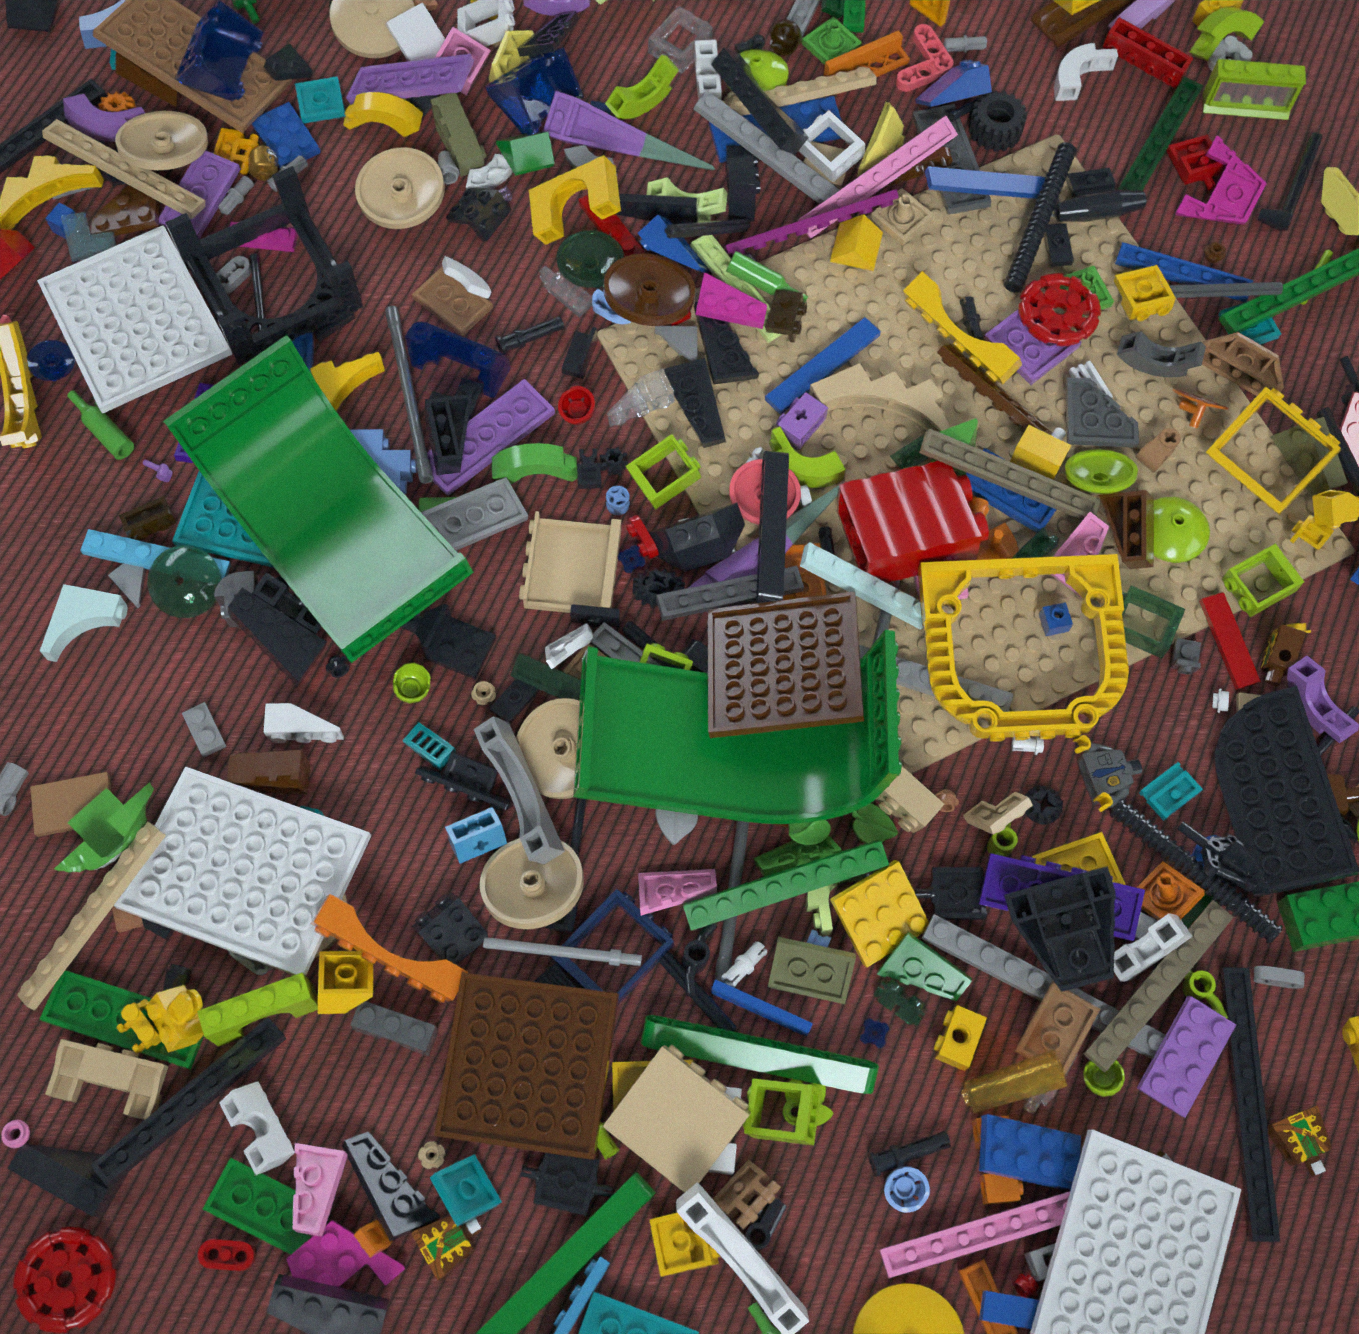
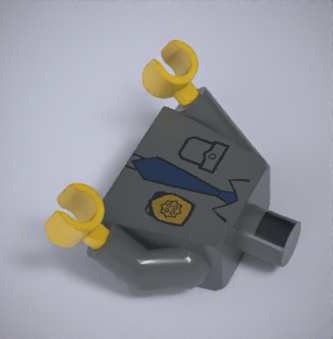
[1073,735,1142,812]

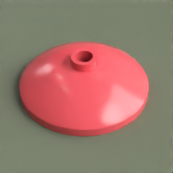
[729,459,801,525]

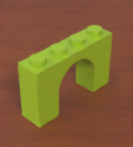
[197,972,318,1047]

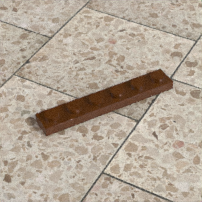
[937,344,1053,435]

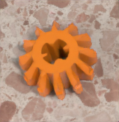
[98,90,136,112]

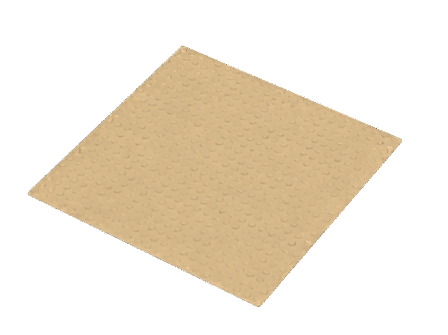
[597,135,1355,774]

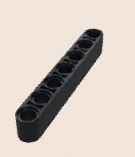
[756,451,789,603]

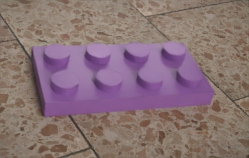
[159,150,241,239]
[1137,996,1236,1118]

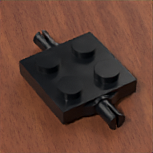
[914,867,987,920]
[520,1153,613,1216]

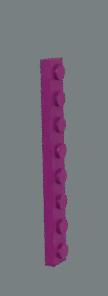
[724,189,899,256]

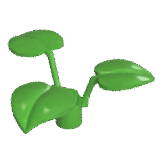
[789,804,898,845]

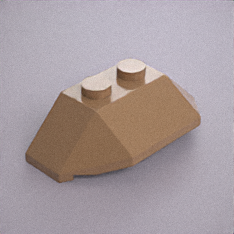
[1202,332,1284,403]

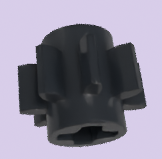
[600,447,628,477]

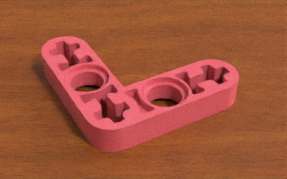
[896,24,954,92]

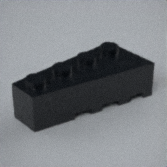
[227,587,326,688]
[266,1273,389,1334]

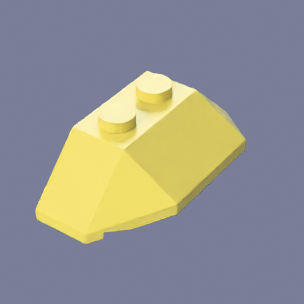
[489,30,535,112]
[857,102,905,178]
[1321,167,1359,235]

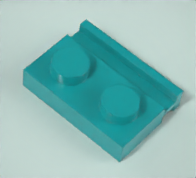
[1139,762,1203,821]

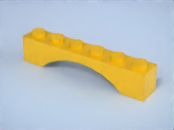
[903,271,1022,385]
[1312,490,1359,529]

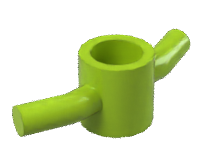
[984,822,1017,874]
[1182,970,1228,1019]

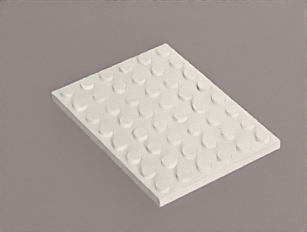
[37,225,232,414]
[114,767,371,976]
[1030,1130,1241,1334]

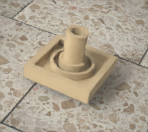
[870,188,934,245]

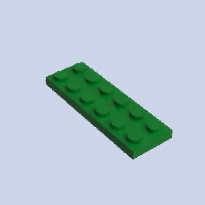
[39,970,204,1070]

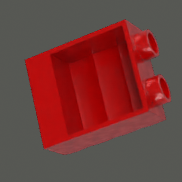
[837,461,989,583]

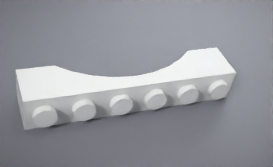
[676,1182,809,1334]

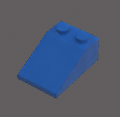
[915,60,992,107]
[638,215,710,273]

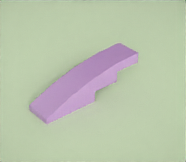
[1108,0,1175,30]

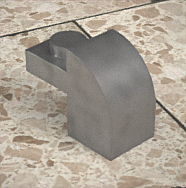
[214,571,259,627]

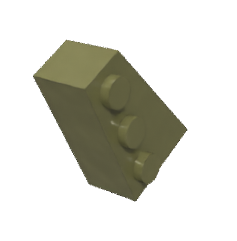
[431,93,486,177]
[1271,417,1348,496]

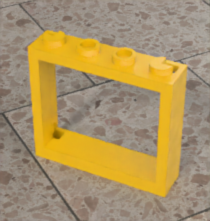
[1206,387,1341,515]

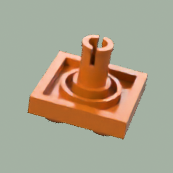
[1137,861,1205,921]

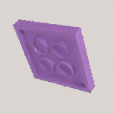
[984,303,1082,385]

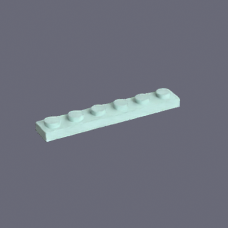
[800,542,924,630]

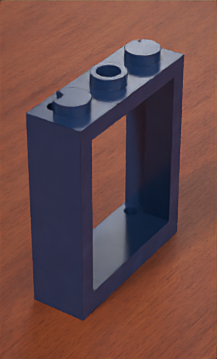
[551,889,674,1005]

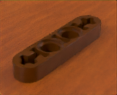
[882,147,953,189]

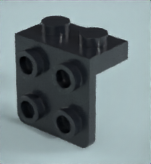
[446,188,512,242]
[411,893,488,965]

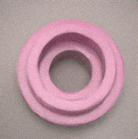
[1,1120,30,1148]

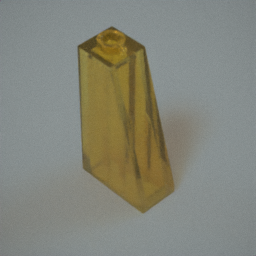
[961,1049,1067,1113]

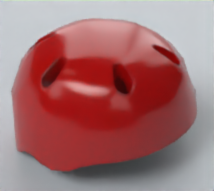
[558,386,596,425]

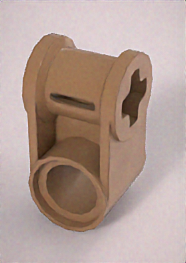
[1136,428,1181,473]

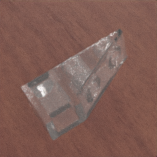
[607,368,674,427]

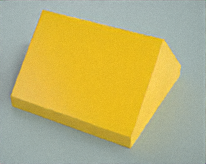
[830,214,883,271]
[1010,425,1072,480]

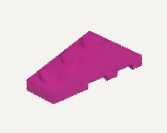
[695,272,767,329]

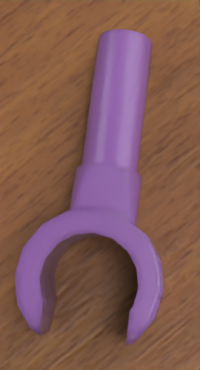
[143,459,173,482]

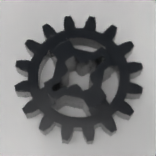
[632,568,685,609]

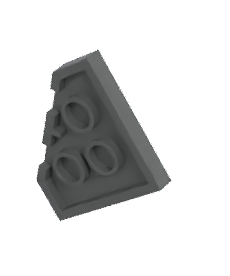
[1065,377,1139,448]

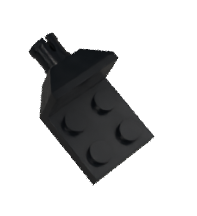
[400,604,497,680]

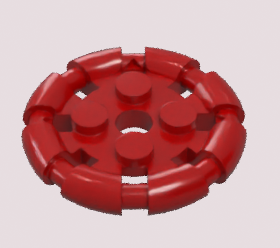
[1018,273,1101,347]
[13,1226,116,1333]

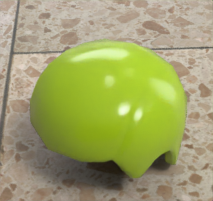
[393,663,431,703]
[1083,1060,1125,1097]

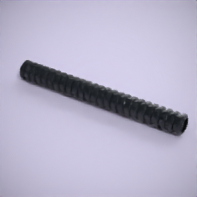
[1003,142,1077,293]
[1110,799,1283,944]

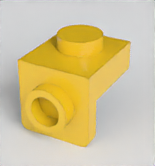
[1290,514,1334,550]

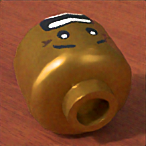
[248,146,278,181]

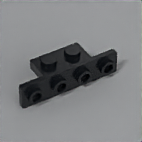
[415,751,514,811]

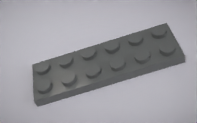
[912,104,992,215]

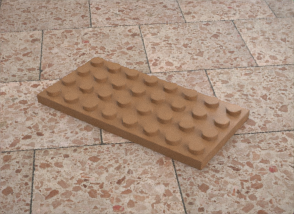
[93,0,292,133]

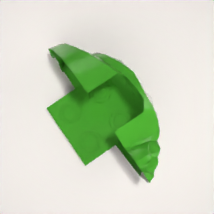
[54,782,154,872]

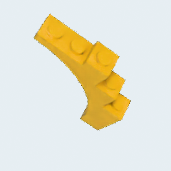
[0,155,104,230]
[0,321,42,448]
[310,352,385,411]

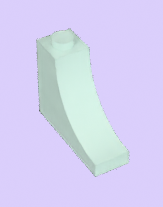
[40,584,128,662]

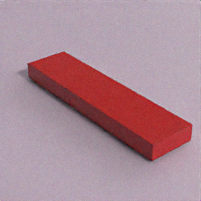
[1199,592,1261,690]

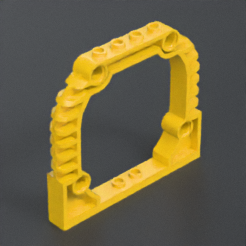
[918,554,1129,742]

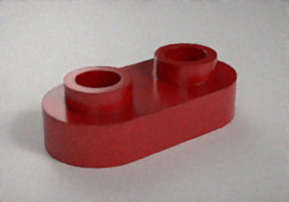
[626,515,659,560]
[198,1239,256,1271]

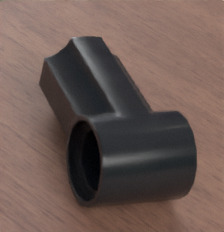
[744,1198,787,1252]

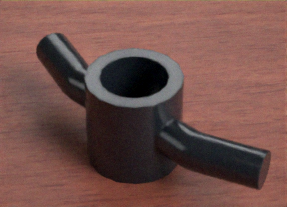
[681,923,717,996]

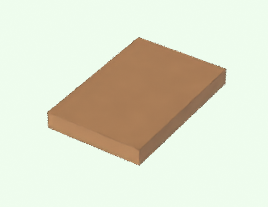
[412,266,493,337]
[30,772,111,837]
[1014,981,1100,1079]

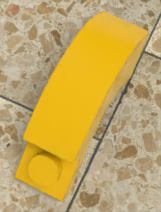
[343,92,423,137]

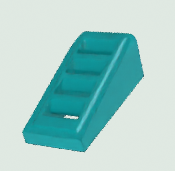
[402,722,456,772]

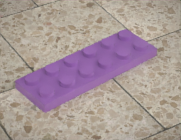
[346,54,474,104]
[427,379,555,496]

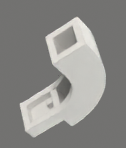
[1054,43,1118,101]

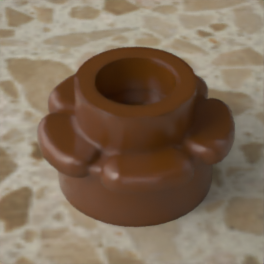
[1204,242,1226,263]

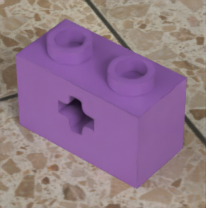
[776,392,828,451]

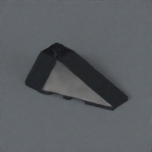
[7,1144,129,1218]

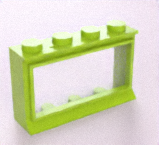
[1203,59,1306,120]

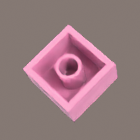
[435,27,491,95]

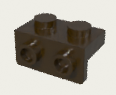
[765,289,807,343]
[119,496,176,541]

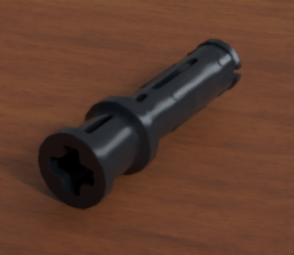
[495,315,565,356]
[868,1131,951,1177]

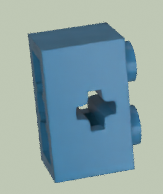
[445,807,507,864]

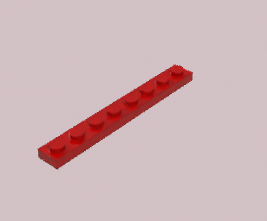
[578,195,691,326]

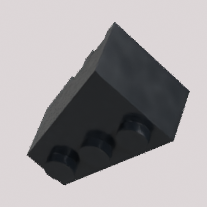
[725,145,760,222]
[424,394,472,475]

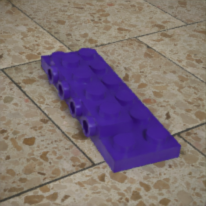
[978,853,1145,941]

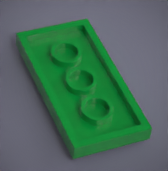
[203,1158,313,1255]

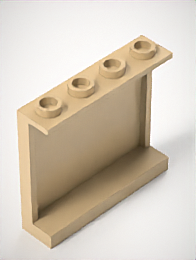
[519,511,622,613]
[603,1045,751,1192]

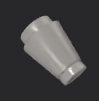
[438,151,459,184]

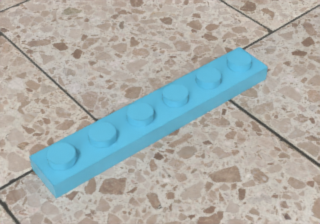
[80,529,231,585]

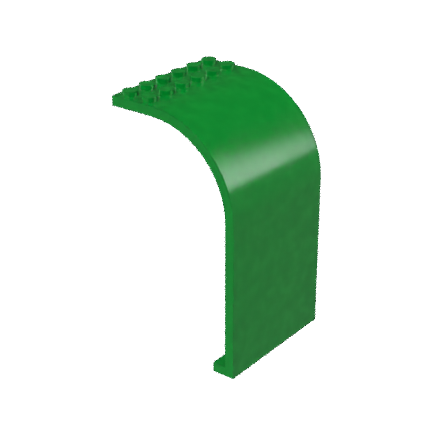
[163,335,474,663]
[573,629,902,824]

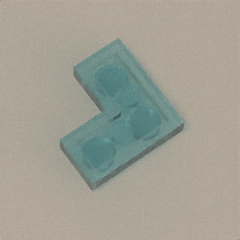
[61,212,117,262]

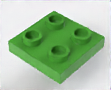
[802,17,862,65]
[1060,266,1114,317]

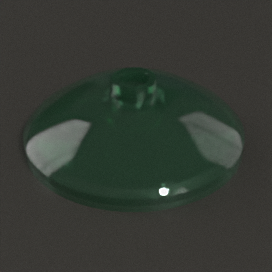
[556,230,624,288]
[147,545,222,618]

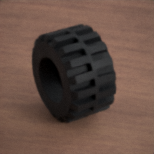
[969,91,1027,152]

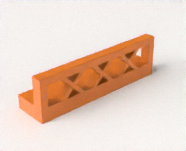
[824,30,910,95]

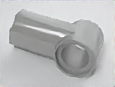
[0,762,29,816]

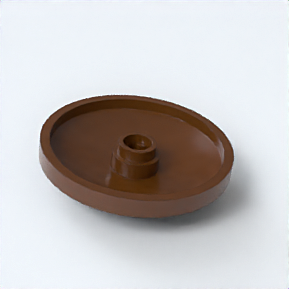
[603,254,695,326]

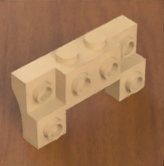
[45,1039,168,1120]

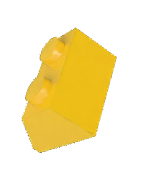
[318,951,373,1014]

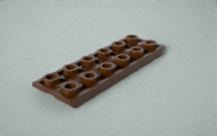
[1031,0,1133,47]

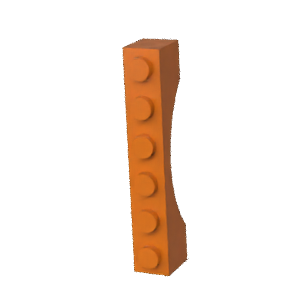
[311,894,469,1003]

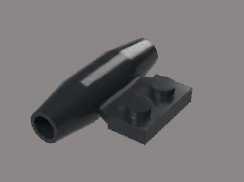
[1055,168,1146,222]

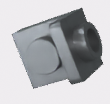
[1170,638,1201,675]

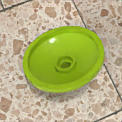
[727,49,788,91]
[1065,449,1138,494]
[1154,497,1210,563]

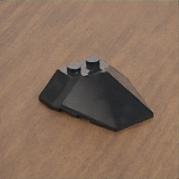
[1004,866,1116,992]

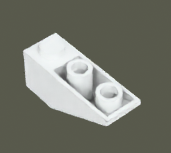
[264,703,344,743]

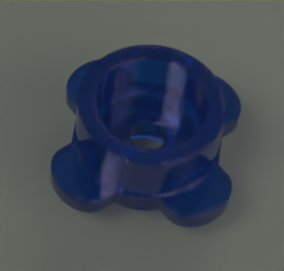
[618,545,646,573]
[860,1018,889,1048]

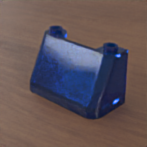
[175,0,264,102]
[485,47,584,136]
[405,321,510,398]

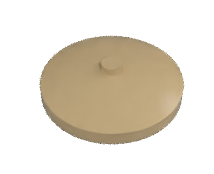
[330,0,415,58]
[115,111,208,170]
[355,148,445,229]
[516,698,579,799]
[480,838,584,929]

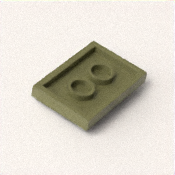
[768,937,856,1004]

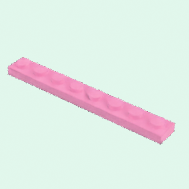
[798,116,958,239]
[880,1192,1070,1278]

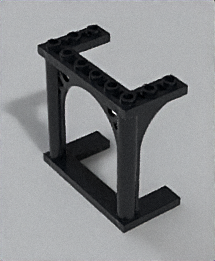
[165,166,363,365]

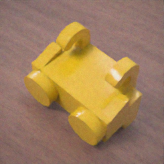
[117,999,161,1053]

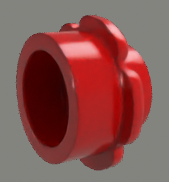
[1013,1274,1039,1299]

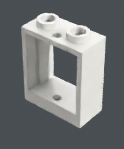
[458,0,515,47]
[799,110,865,182]

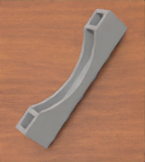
[474,716,565,864]

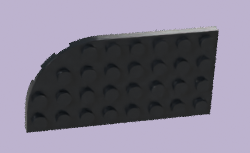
[1215,686,1359,898]

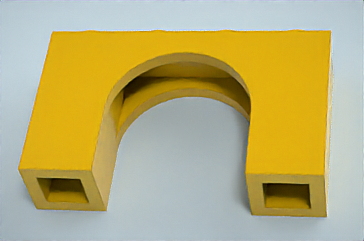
[529,155,621,245]

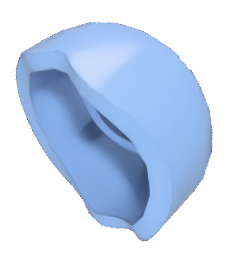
[884,1166,930,1213]

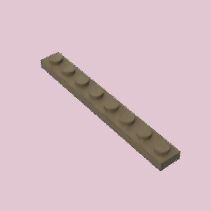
[919,428,1101,520]
[1084,900,1234,1072]

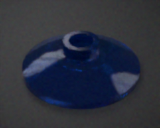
[27,340,75,381]

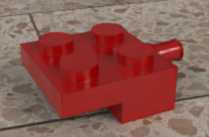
[1166,134,1226,191]

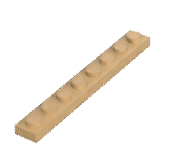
[721,67,876,116]
[42,119,206,219]
[17,822,166,1010]

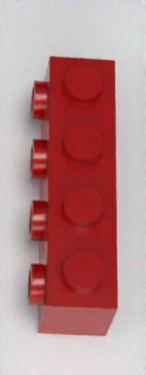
[1102,17,1194,89]

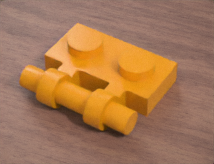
[213,128,259,175]

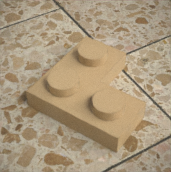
[963,792,1033,835]

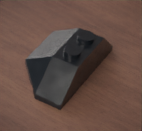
[649,502,745,572]

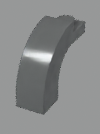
[1117,331,1206,377]

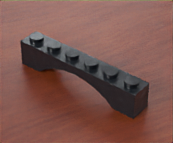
[711,47,809,155]

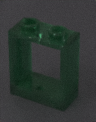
[1122,585,1186,659]

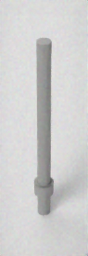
[483,937,642,966]

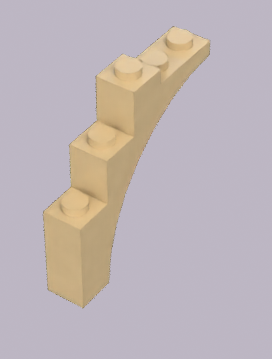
[809,363,954,432]

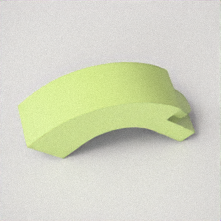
[647,177,727,222]
[806,873,866,936]

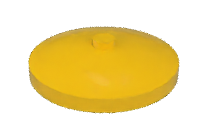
[853,1284,964,1334]

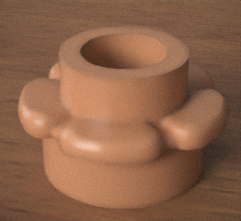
[935,790,959,812]

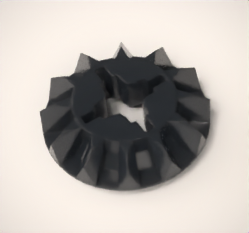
[1025,785,1063,825]

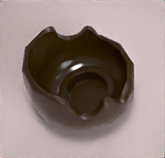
[770,19,802,56]

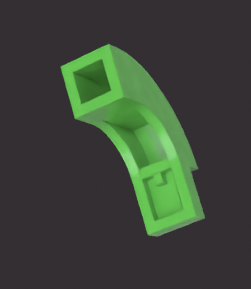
[492,443,577,484]

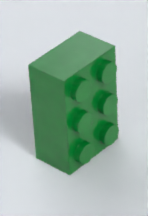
[1277,881,1359,952]

